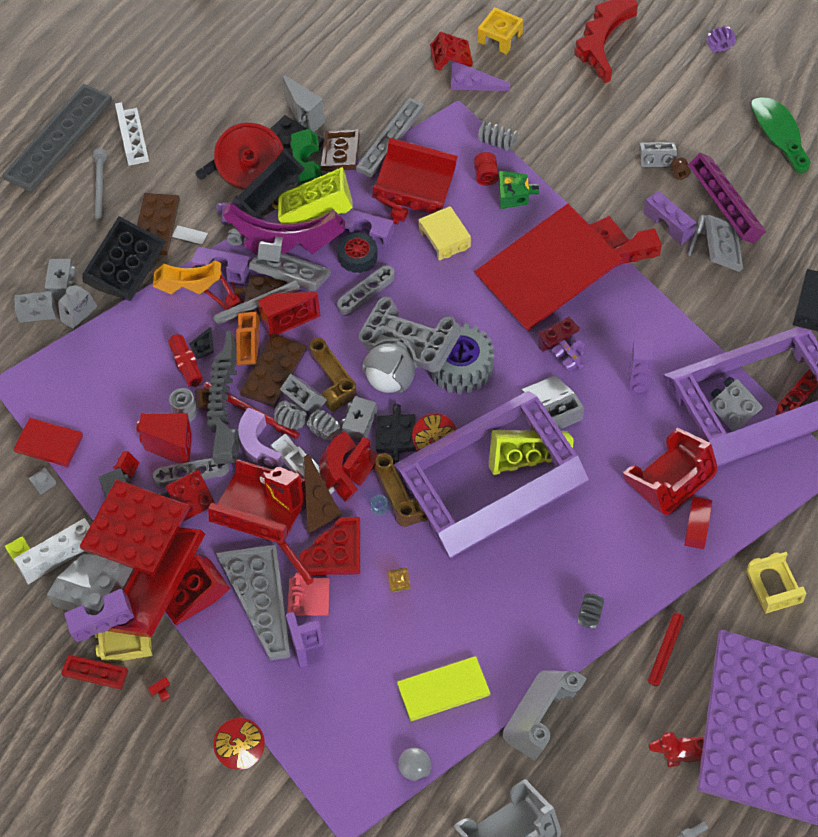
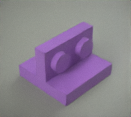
[286,612,323,668]

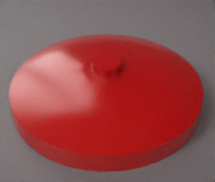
[214,122,283,190]

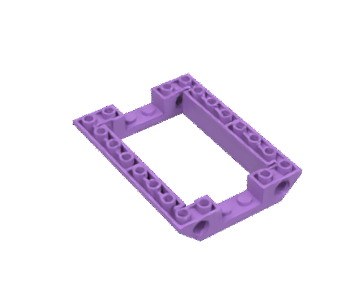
[663,327,818,467]
[394,391,589,559]

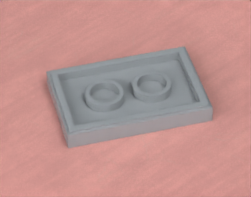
[705,215,743,272]

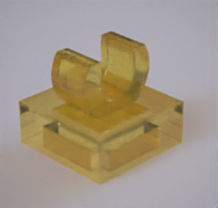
[387,567,411,592]

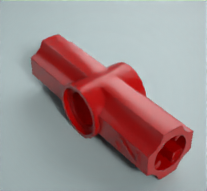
[168,334,203,387]

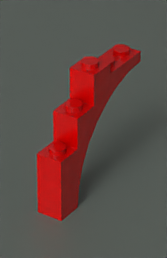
[574,0,638,83]

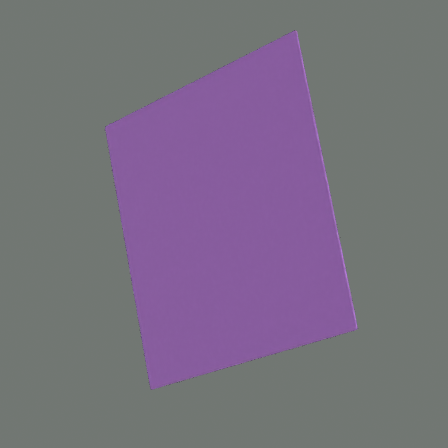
[0,101,818,837]

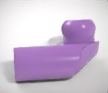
[216,202,231,225]

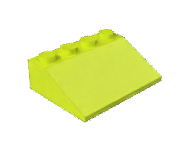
[278,167,353,224]

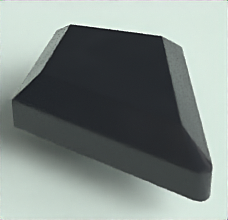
[189,327,214,359]

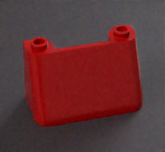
[623,428,718,515]

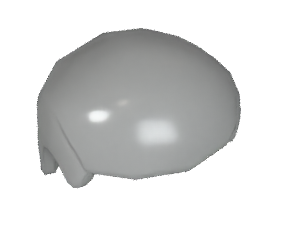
[397,747,433,781]

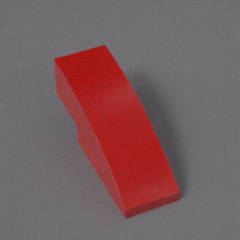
[684,496,712,550]

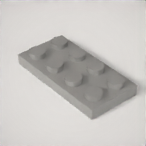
[249,252,331,291]

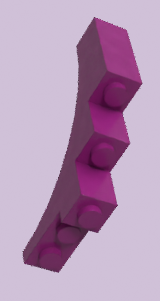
[223,202,345,255]

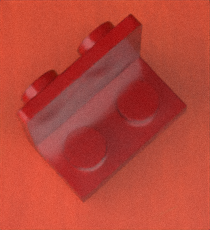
[430,32,473,71]

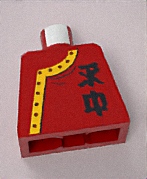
[260,467,304,514]

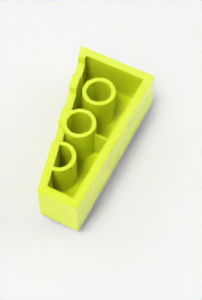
[488,430,574,475]

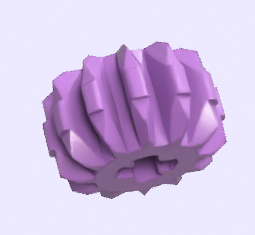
[706,25,736,53]

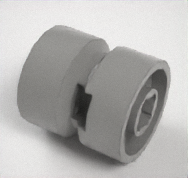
[169,388,197,422]

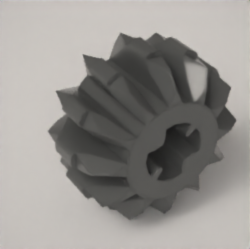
[577,593,604,629]

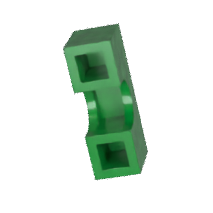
[290,128,321,185]

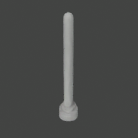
[93,149,107,221]

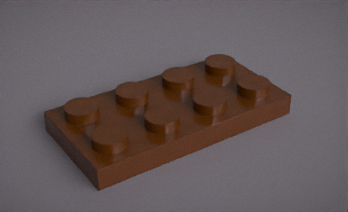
[137,193,180,256]
[240,334,307,408]

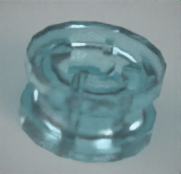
[371,495,389,515]

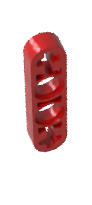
[775,369,818,416]

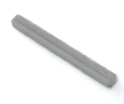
[213,281,300,325]

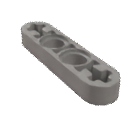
[337,266,395,315]
[153,458,229,487]

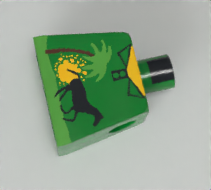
[499,171,539,209]

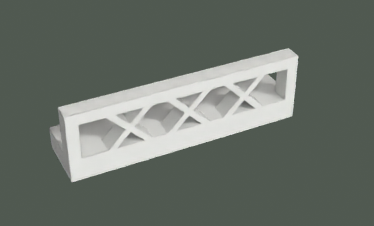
[115,102,149,165]

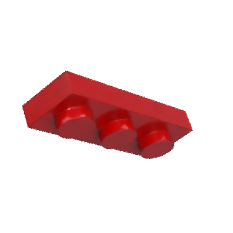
[61,654,128,690]

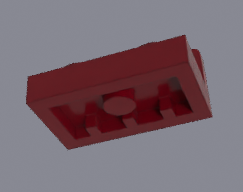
[538,317,580,352]

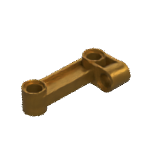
[310,338,357,412]
[374,453,428,527]

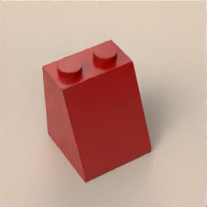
[136,413,192,464]

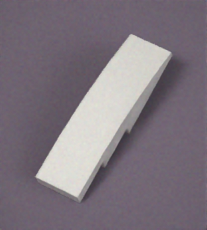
[270,434,336,494]

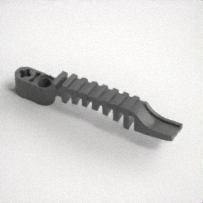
[207,331,240,464]

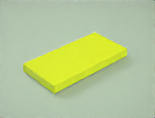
[397,656,490,722]

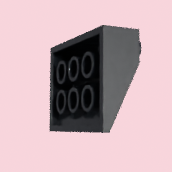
[82,216,167,301]

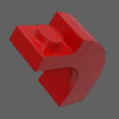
[319,431,358,502]

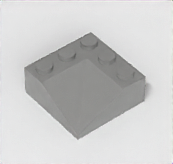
[47,554,133,615]

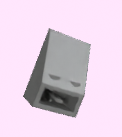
[283,75,325,132]
[522,375,584,429]

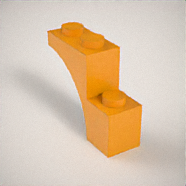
[153,260,222,295]

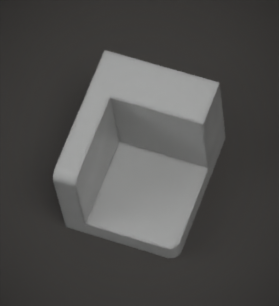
[257,236,283,262]

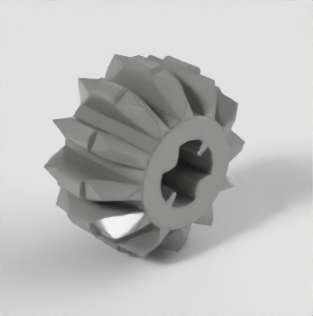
[274,401,307,430]
[306,409,340,441]

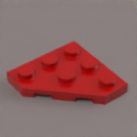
[299,517,360,575]

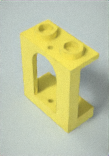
[746,552,807,614]

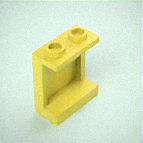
[419,206,471,260]
[95,631,153,663]

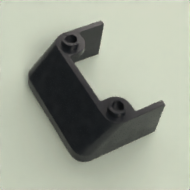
[231,148,305,219]

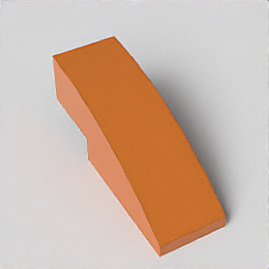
[236,312,260,366]

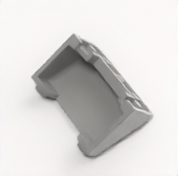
[503,670,587,761]
[453,779,561,837]

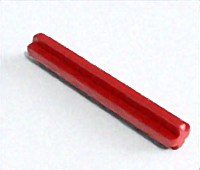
[648,612,685,686]

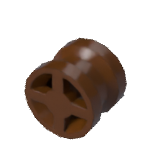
[670,158,691,180]

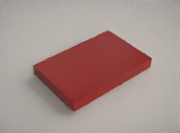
[14,418,83,467]

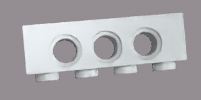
[14,518,90,584]

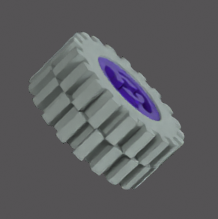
[428,323,494,394]

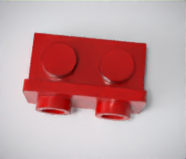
[343,437,379,486]

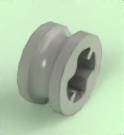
[227,229,244,246]

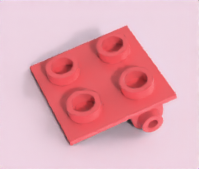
[288,573,330,616]

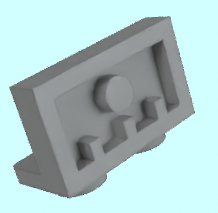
[640,142,677,167]

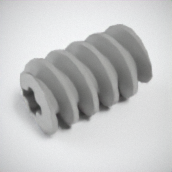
[478,121,518,151]

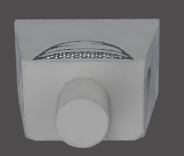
[58,285,97,330]

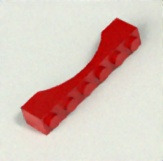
[614,228,662,266]

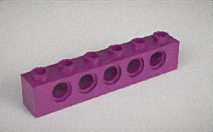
[688,152,767,244]

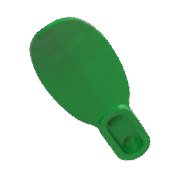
[751,97,811,173]

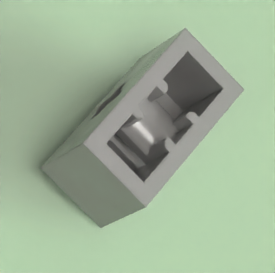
[45,259,76,299]
[15,291,56,323]
[280,374,327,413]
[340,396,377,442]

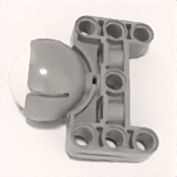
[359,297,461,393]

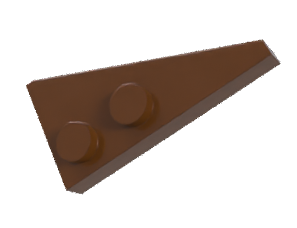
[303,454,342,534]

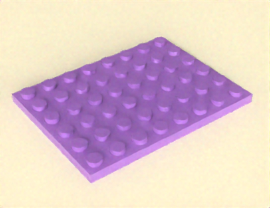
[697,630,818,826]

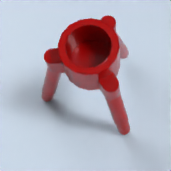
[377,195,409,225]
[204,275,244,311]

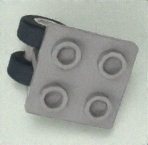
[709,377,763,431]

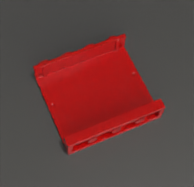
[372,138,458,214]
[208,459,306,544]

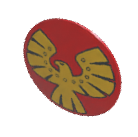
[412,413,457,451]
[213,718,265,770]

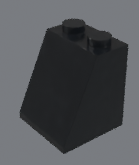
[793,269,818,332]

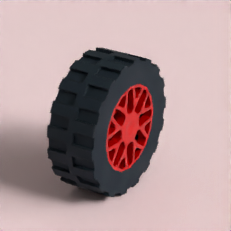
[337,232,378,273]

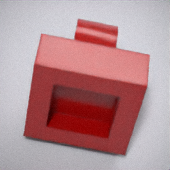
[113,451,140,479]
[147,677,170,702]

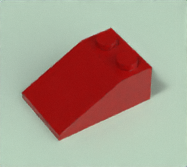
[258,292,321,338]
[166,554,230,626]

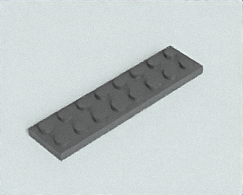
[2,84,112,192]

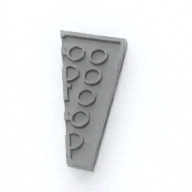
[216,544,291,661]

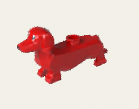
[648,732,704,767]

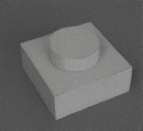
[28,468,57,495]

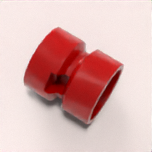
[474,152,499,186]

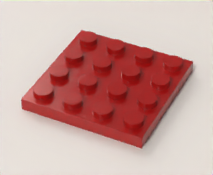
[80,479,189,576]

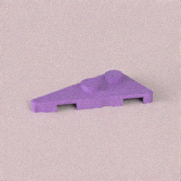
[451,61,510,91]

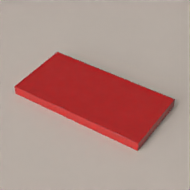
[108,528,205,638]

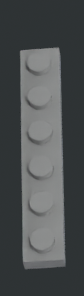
[356,98,424,178]

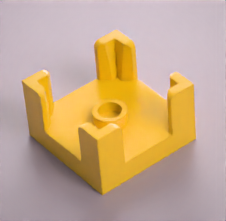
[478,7,523,54]

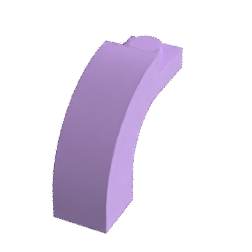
[238,407,283,468]

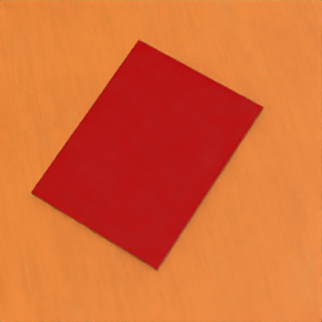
[474,203,624,331]

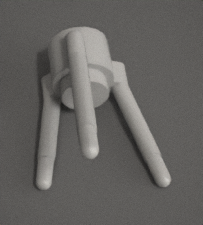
[687,215,707,256]

